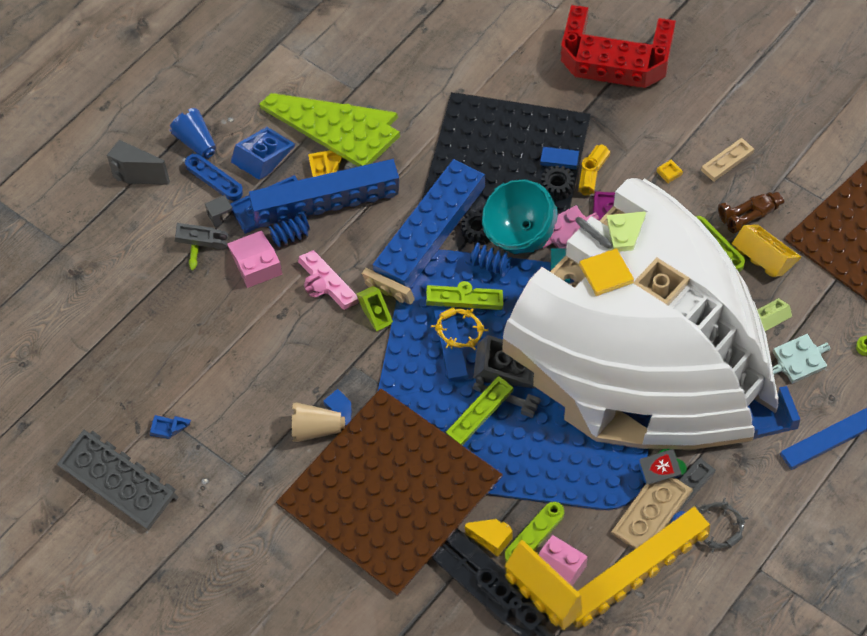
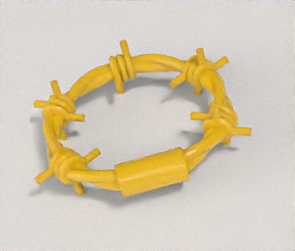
[431,307,488,350]

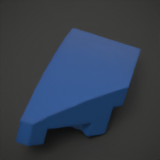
[323,389,352,427]
[149,415,191,439]

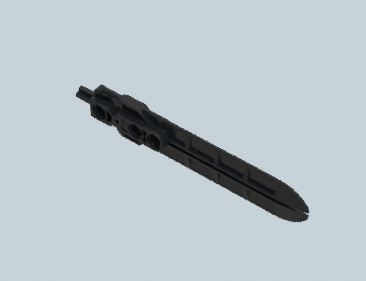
[432,528,556,636]

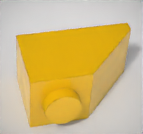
[465,519,513,557]

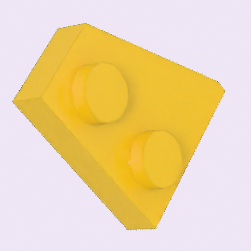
[308,150,342,177]

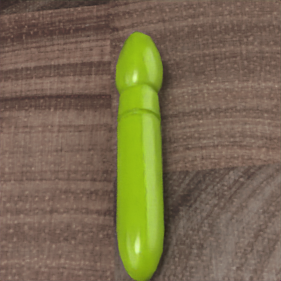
[189,244,199,270]

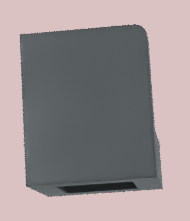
[205,195,232,227]

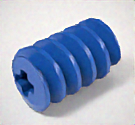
[269,214,310,247]
[470,242,512,276]

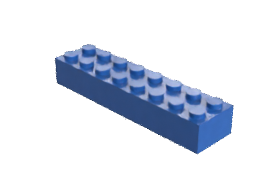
[249,159,399,227]
[372,159,485,288]

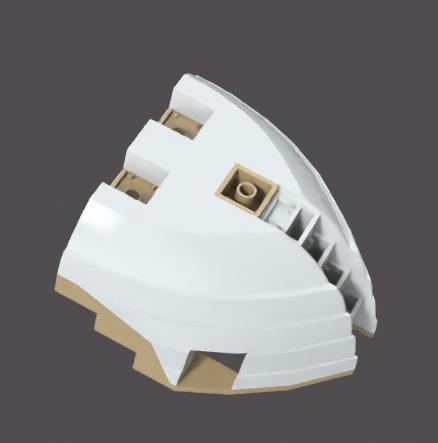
[503,178,778,450]

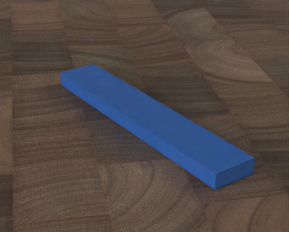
[428,278,468,382]
[780,408,867,470]

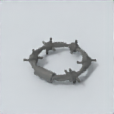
[695,498,748,553]

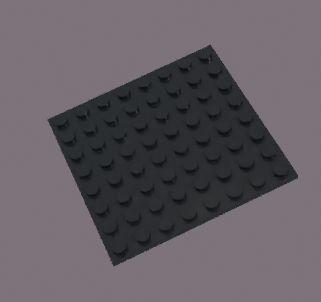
[422,92,591,226]

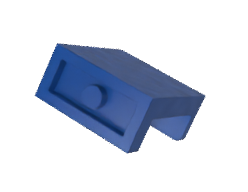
[748,386,800,439]

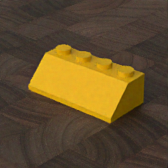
[505,540,582,630]

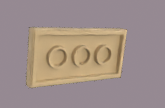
[611,477,693,549]

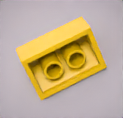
[732,224,801,277]

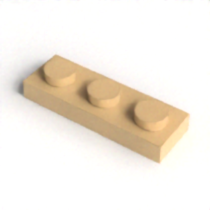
[701,138,754,182]
[362,268,415,305]

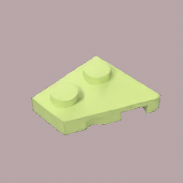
[606,211,646,252]

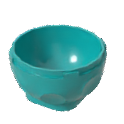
[482,180,558,254]

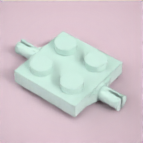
[772,334,830,384]

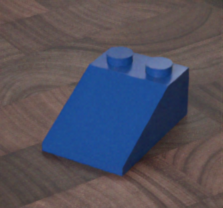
[231,127,295,180]

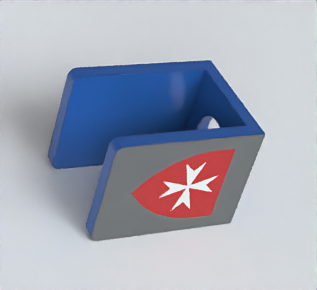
[639,449,681,485]

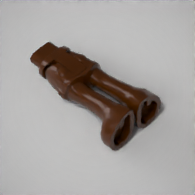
[718,192,785,233]

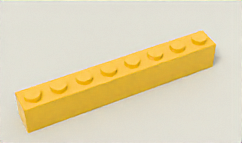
[573,507,710,629]

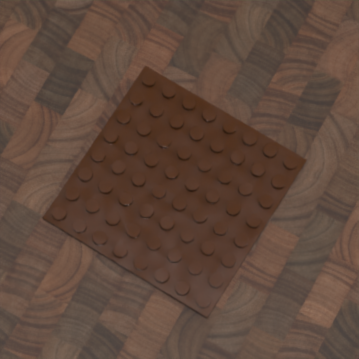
[784,162,867,301]
[276,388,503,596]

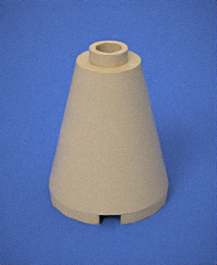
[292,403,345,442]

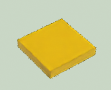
[579,248,634,296]

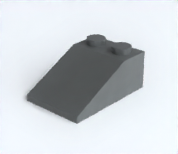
[107,140,170,185]
[473,335,535,388]

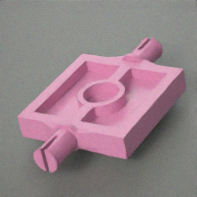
[542,205,599,249]

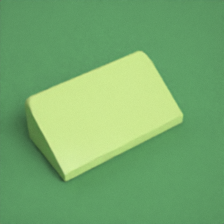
[757,298,792,331]

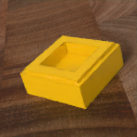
[657,160,683,183]

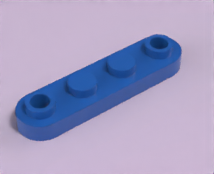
[185,154,243,201]

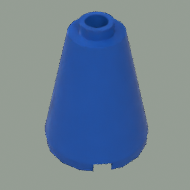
[169,108,216,158]

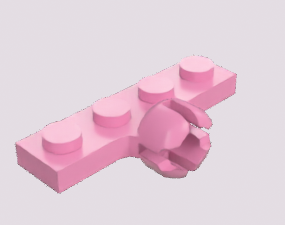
[298,250,359,310]

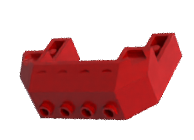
[561,5,676,88]

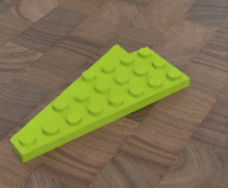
[259,93,400,167]

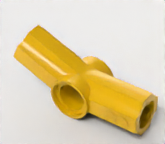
[578,144,610,196]

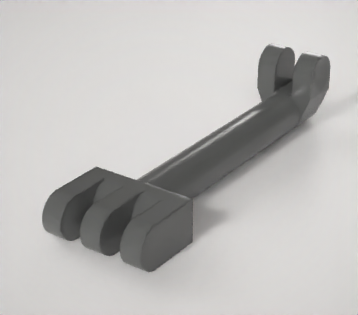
[473,376,541,418]

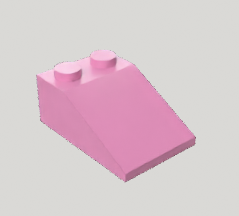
[227,231,282,288]
[539,535,587,586]

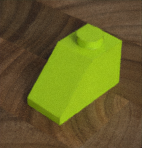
[356,286,393,331]

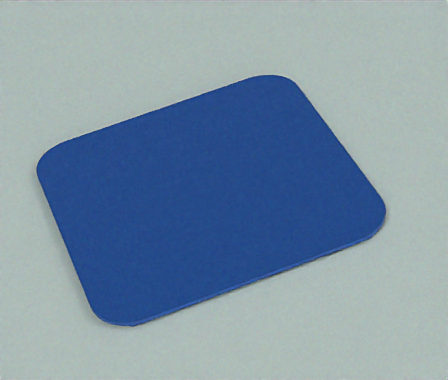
[378,249,652,510]

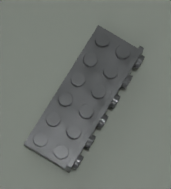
[57,430,179,530]

